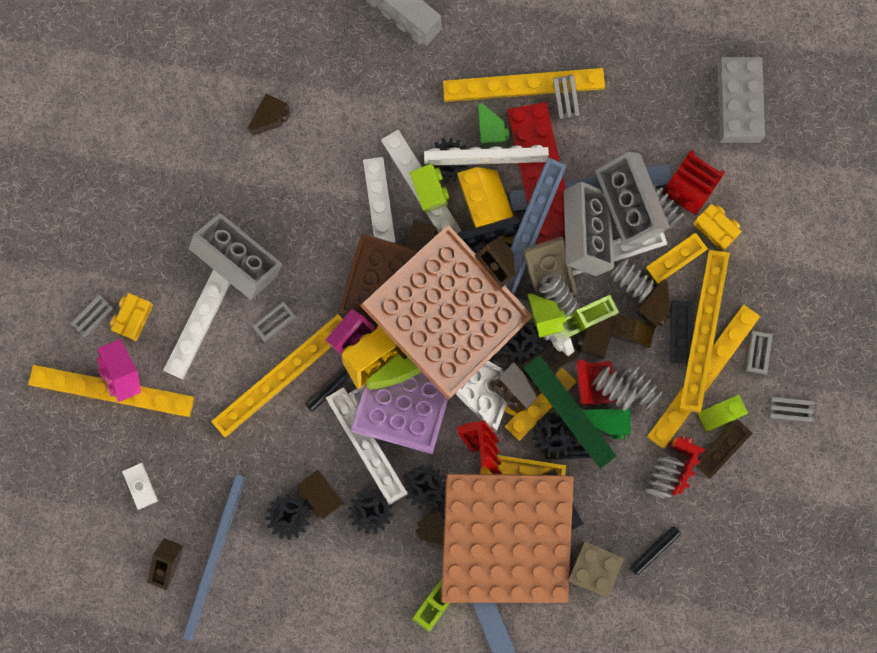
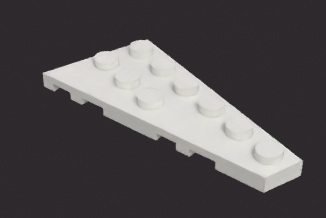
[455,361,507,432]

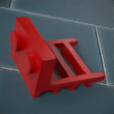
[662,150,725,215]
[576,360,617,406]
[457,420,502,474]
[668,436,705,496]

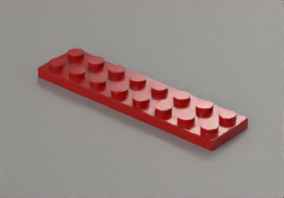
[507,102,566,246]

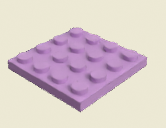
[352,372,448,454]

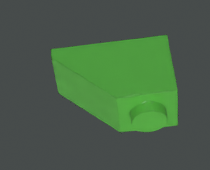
[478,103,509,148]

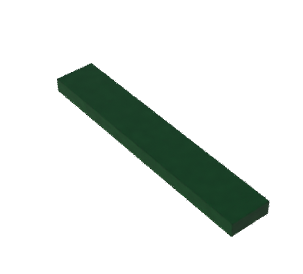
[523,355,617,469]

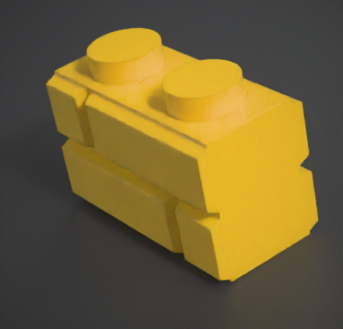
[693,204,742,252]
[110,293,153,342]

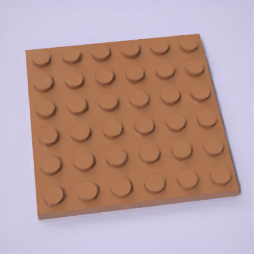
[360,225,533,400]
[441,473,574,603]

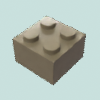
[568,541,624,598]

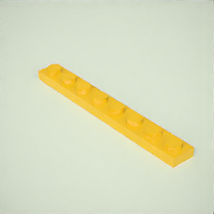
[443,68,605,102]
[680,250,730,413]
[646,304,760,449]
[211,314,343,438]
[28,365,195,417]

